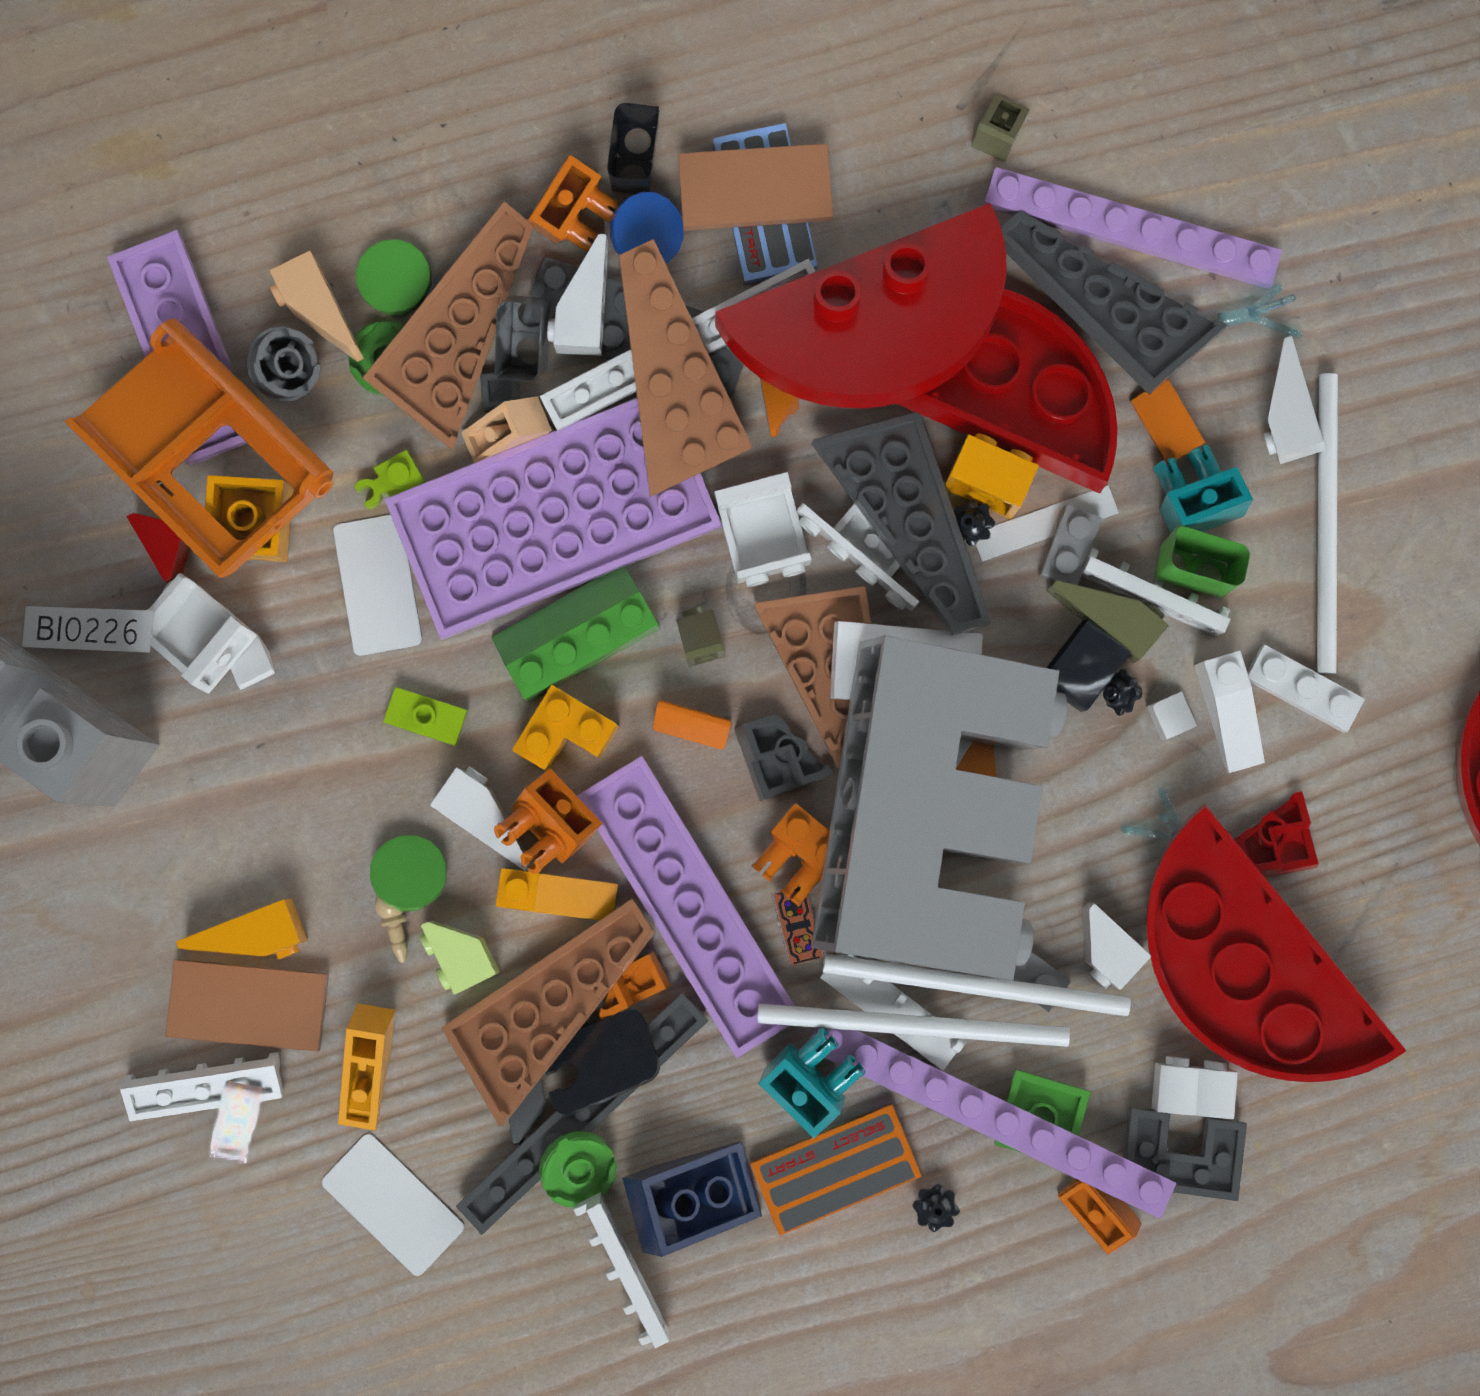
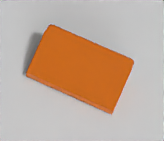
[1130,379,1205,465]
[653,700,732,750]
[1057,1178,1142,1255]

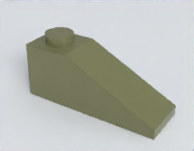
[1046,580,1169,663]

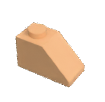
[461,396,552,463]

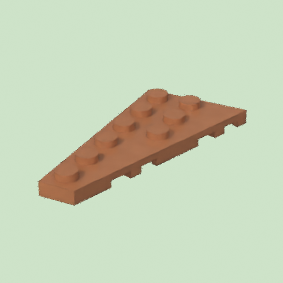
[362,201,534,451]
[619,239,753,497]
[753,586,872,770]
[441,899,656,1127]

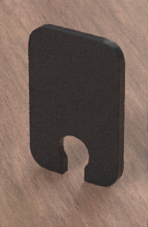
[544,1009,660,1116]

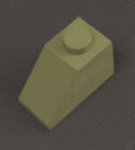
[676,606,725,667]

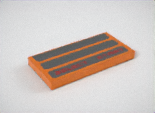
[750,1103,922,1236]

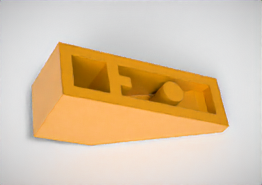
[495,868,619,920]
[175,898,308,960]
[338,1003,395,1131]

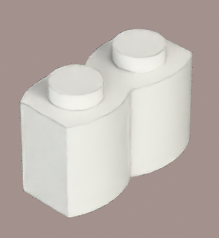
[1151,1056,1238,1119]

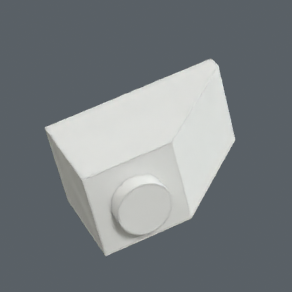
[1083,902,1151,990]

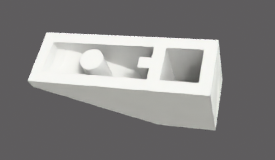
[547,234,609,356]
[1263,336,1325,464]
[1194,651,1265,773]
[430,766,533,871]

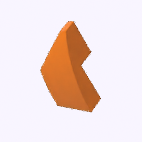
[760,378,800,437]
[599,951,671,1020]

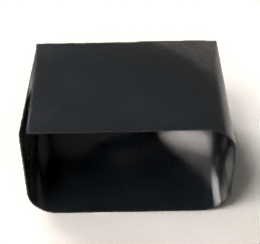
[607,103,660,194]
[1046,618,1131,712]

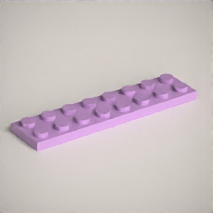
[577,756,795,1059]

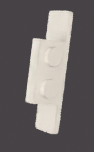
[797,503,919,611]

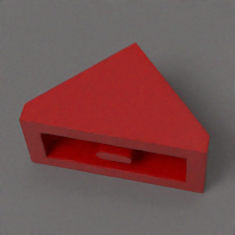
[126,513,190,583]

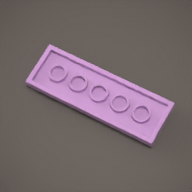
[107,230,247,466]

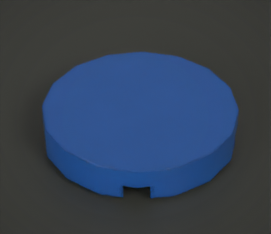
[610,192,684,264]

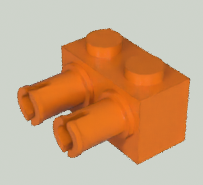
[527,155,620,253]
[494,768,603,874]
[751,803,829,907]

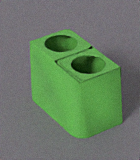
[1154,526,1250,599]

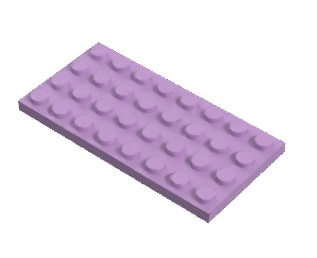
[385,398,722,640]

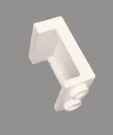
[714,472,811,587]
[147,573,258,694]

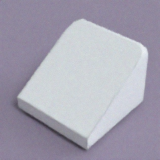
[230,634,275,690]
[1146,691,1197,741]

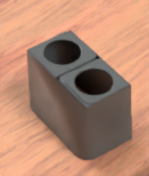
[494,295,550,382]

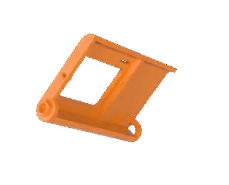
[65,318,334,578]

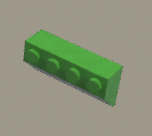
[491,566,660,703]

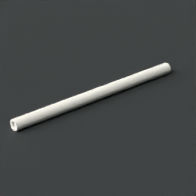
[1317,373,1338,674]
[822,953,1131,1016]
[757,1004,1070,1047]

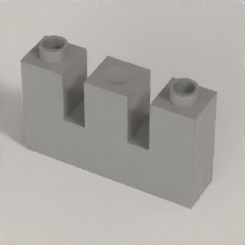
[0,632,159,807]
[811,635,1067,981]

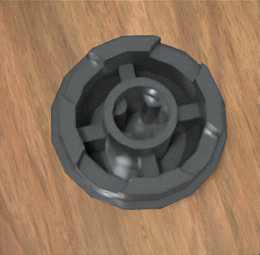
[246,326,321,402]

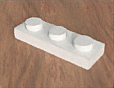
[1247,645,1365,733]

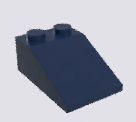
[622,1142,762,1257]

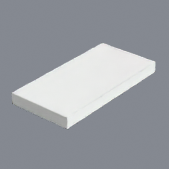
[830,621,983,700]

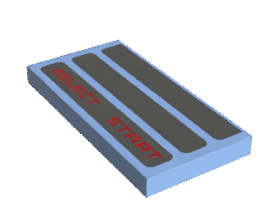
[713,123,817,285]

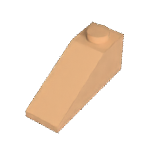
[269,251,364,362]

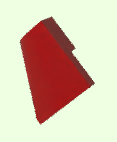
[1235,791,1319,878]

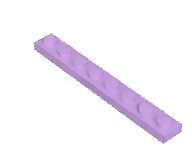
[984,167,1282,289]

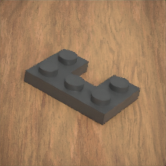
[1123,1107,1247,1201]

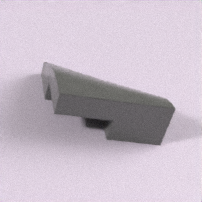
[735,714,834,801]

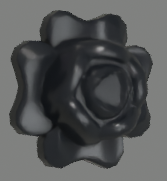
[954,500,996,546]
[1103,669,1143,716]
[912,1184,960,1232]

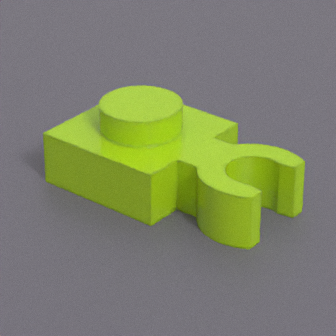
[354,449,426,510]

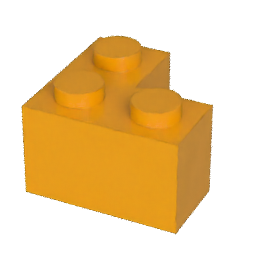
[512,685,620,771]

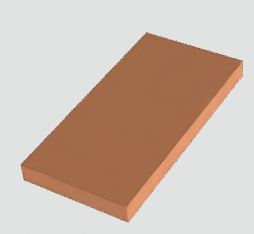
[678,144,833,231]
[165,959,329,1051]

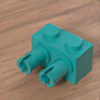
[1153,445,1253,533]
[758,1028,866,1138]

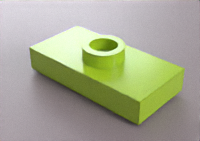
[383,687,468,747]

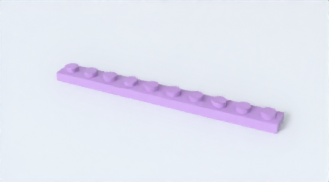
[810,1027,1176,1219]

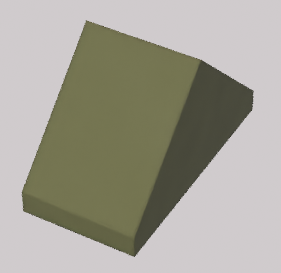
[972,94,1030,162]

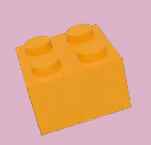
[945,434,1039,519]
[205,475,293,562]

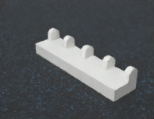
[1081,548,1231,637]
[820,953,967,1071]
[120,1052,284,1121]
[573,1192,669,1348]

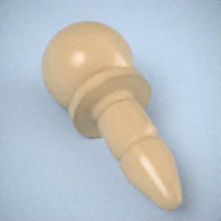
[375,896,408,963]

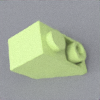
[420,921,500,995]

